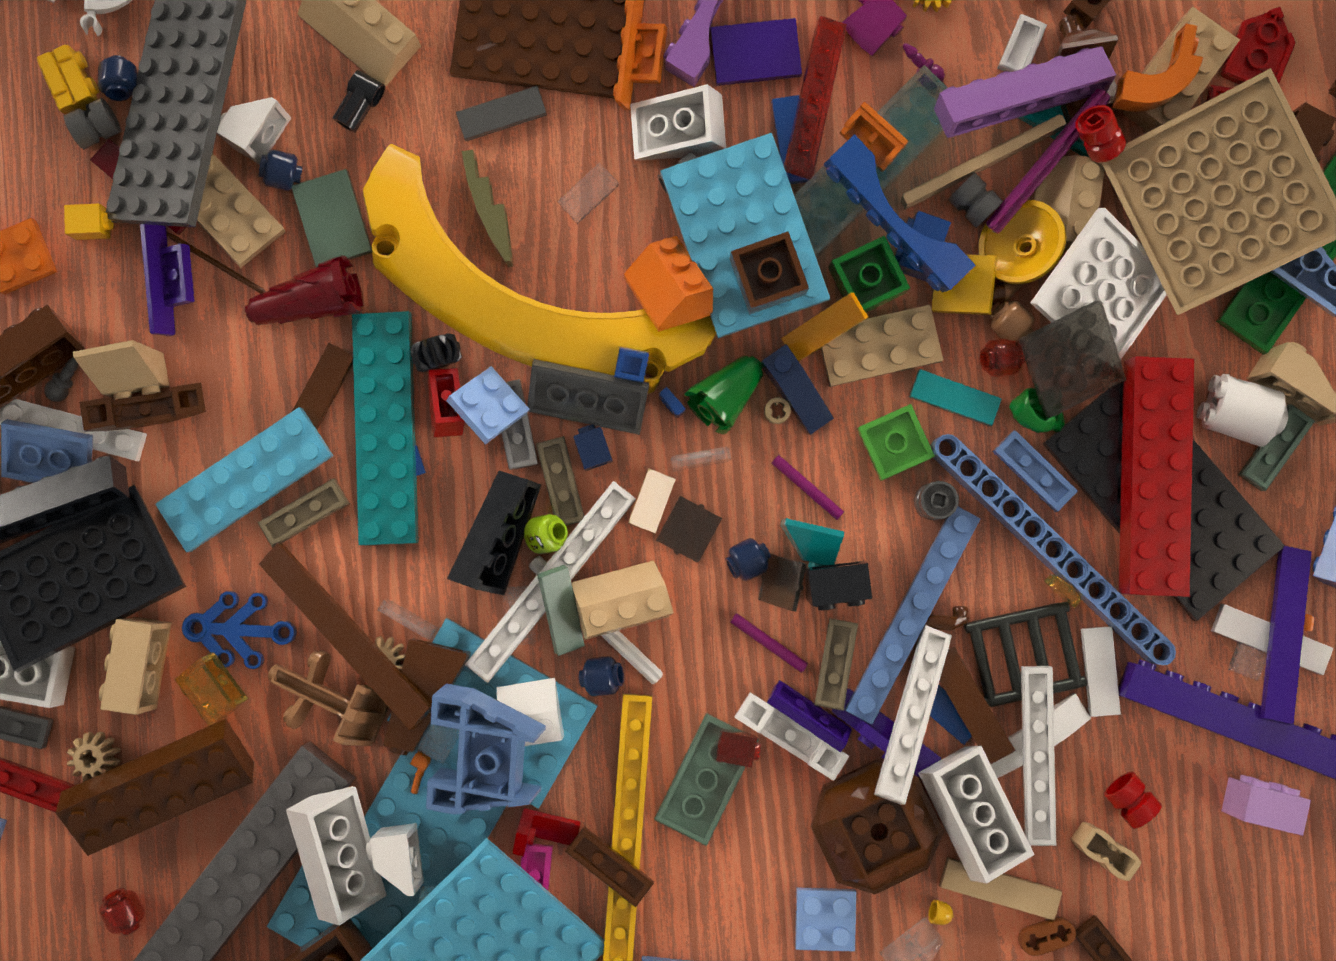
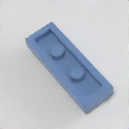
[992,430,1078,512]

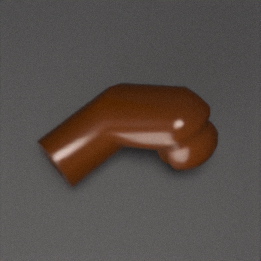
[927,606,969,631]

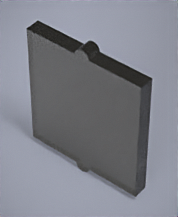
[656,496,722,563]
[758,554,807,612]

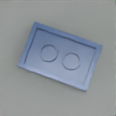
[1,419,93,483]

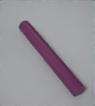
[771,455,844,520]
[730,613,808,673]

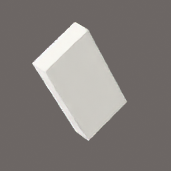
[997,14,1047,72]

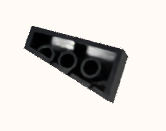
[447,471,541,595]

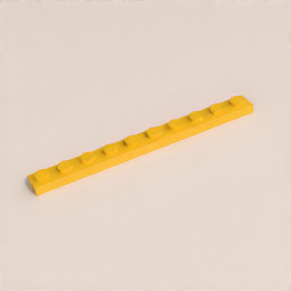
[603,694,652,961]

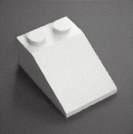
[630,84,726,161]

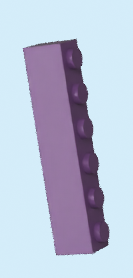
[934,46,1116,138]

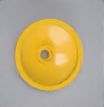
[978,200,1066,284]

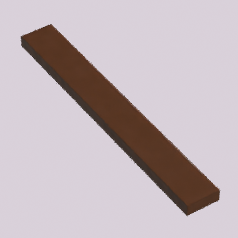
[259,543,432,730]

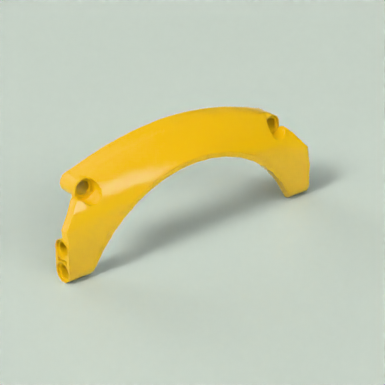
[363,144,716,394]

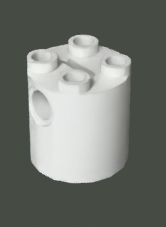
[1197,374,1288,447]

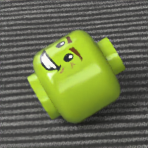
[524,514,568,554]

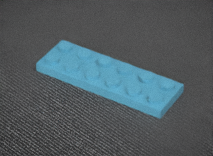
[155,407,334,553]

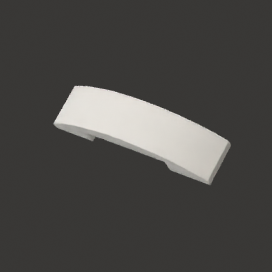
[734,692,849,781]
[991,693,1091,778]

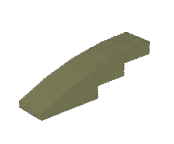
[461,150,514,267]

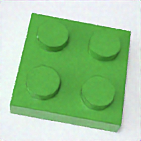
[857,404,935,481]

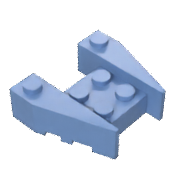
[426,684,546,815]

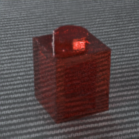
[716,728,761,768]

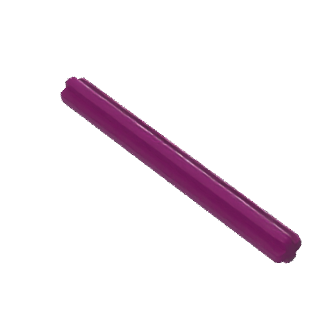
[986,88,1111,234]

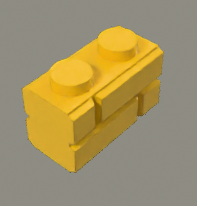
[36,45,100,115]

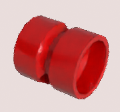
[1075,105,1126,162]
[1104,771,1162,829]

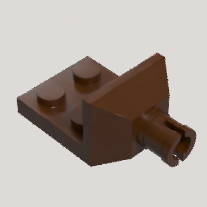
[1055,14,1125,124]

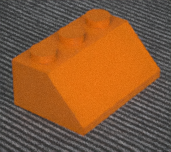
[624,236,713,332]

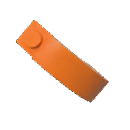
[1113,23,1203,112]

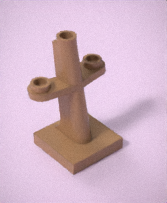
[268,651,389,746]

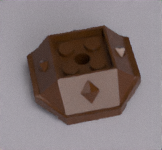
[810,760,944,894]

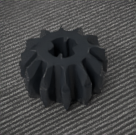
[410,333,462,372]

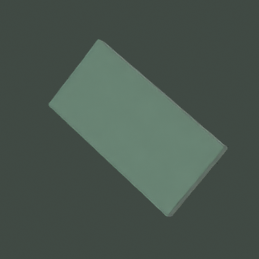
[654,713,759,846]

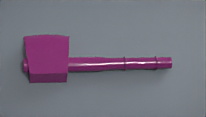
[842,0,907,56]

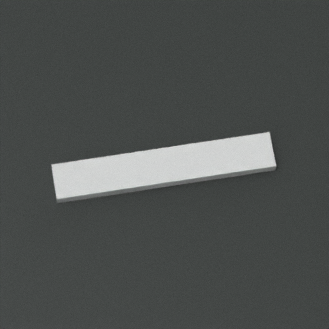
[874,625,952,805]
[1021,666,1056,846]

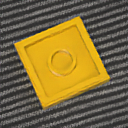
[931,255,997,315]

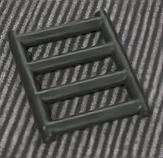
[964,602,1087,707]

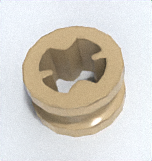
[764,397,791,424]

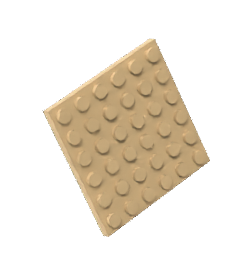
[1101,68,1336,315]

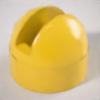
[928,900,953,925]

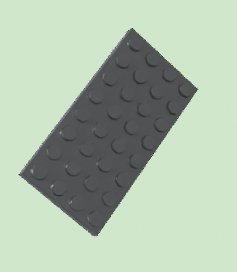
[106,0,246,227]

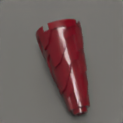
[245,255,364,325]

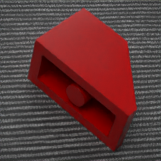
[428,368,465,438]

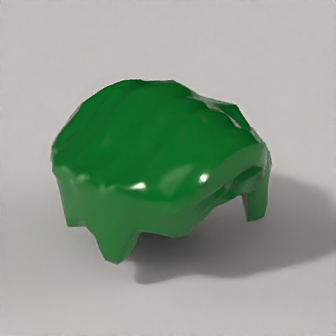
[1009,388,1065,433]

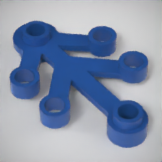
[182,591,297,669]

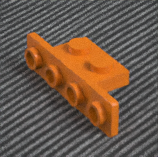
[613,0,668,110]

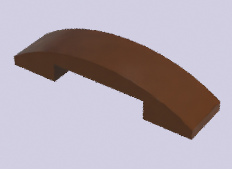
[79,383,206,432]
[940,647,1016,764]

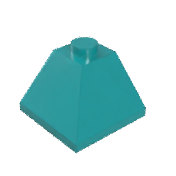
[780,518,845,568]

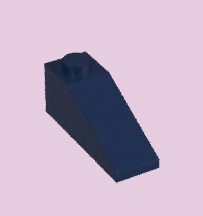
[761,344,834,435]

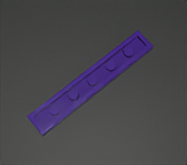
[1260,546,1312,725]

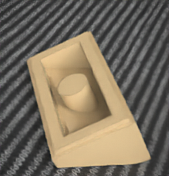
[628,468,676,533]

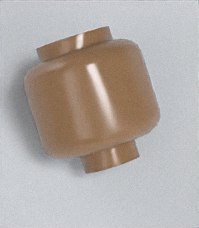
[990,301,1034,344]

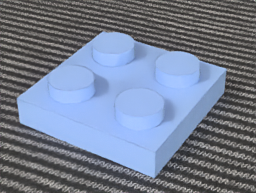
[446,366,530,445]
[795,887,856,951]

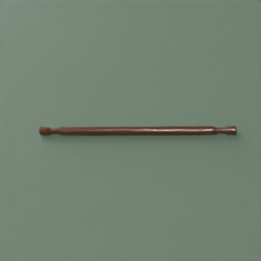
[166,231,266,294]

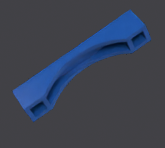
[824,134,976,293]

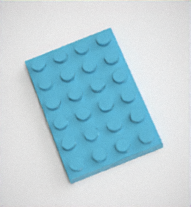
[660,133,830,338]

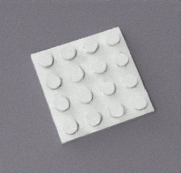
[1030,208,1167,373]

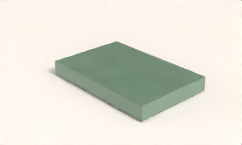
[292,169,372,267]

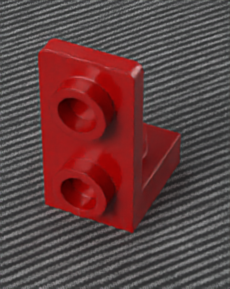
[512,808,581,857]

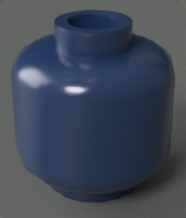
[98,55,138,101]
[258,150,303,191]
[725,538,771,581]
[579,656,624,697]

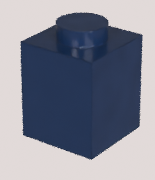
[573,424,613,471]

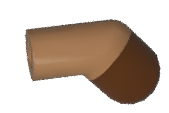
[992,282,1024,305]

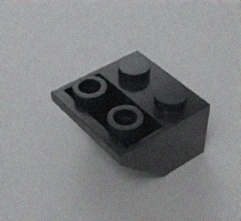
[805,560,872,610]

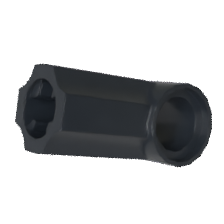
[333,70,385,133]

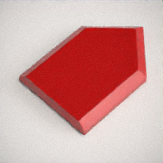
[1220,6,1296,85]

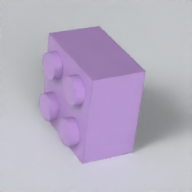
[1221,774,1311,836]

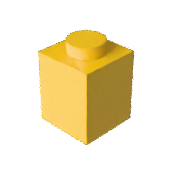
[64,203,114,240]

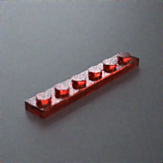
[784,15,847,180]

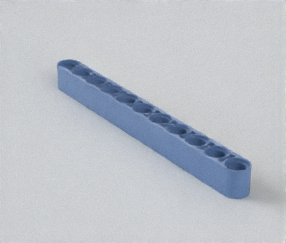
[931,434,1176,666]

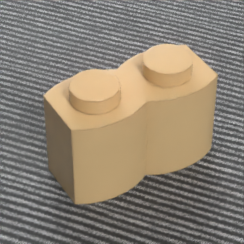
[1071,822,1141,881]

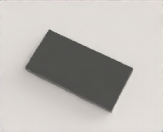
[527,359,649,435]

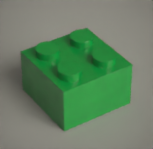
[828,235,910,312]

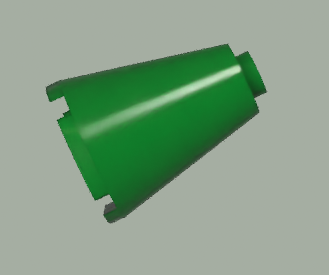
[684,355,763,435]

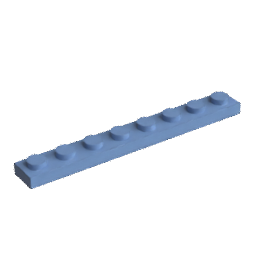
[844,506,981,725]

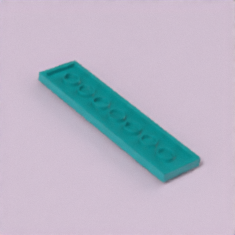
[352,311,419,545]

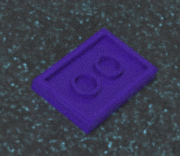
[710,18,802,86]

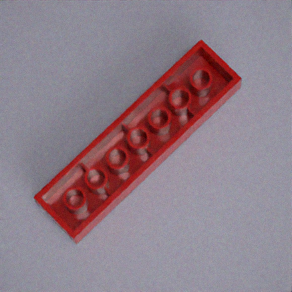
[1119,356,1195,597]

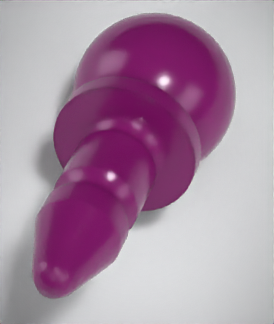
[903,43,945,87]

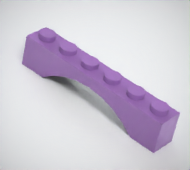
[664,0,724,87]

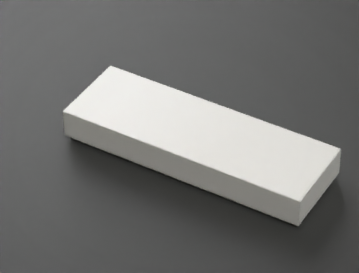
[1080,626,1121,717]

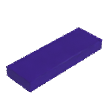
[767,680,852,752]

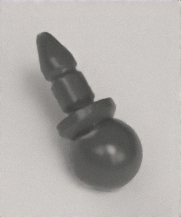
[44,357,78,402]

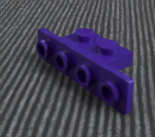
[140,224,195,336]
[832,688,941,779]

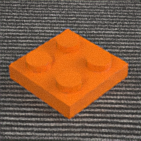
[0,218,57,295]

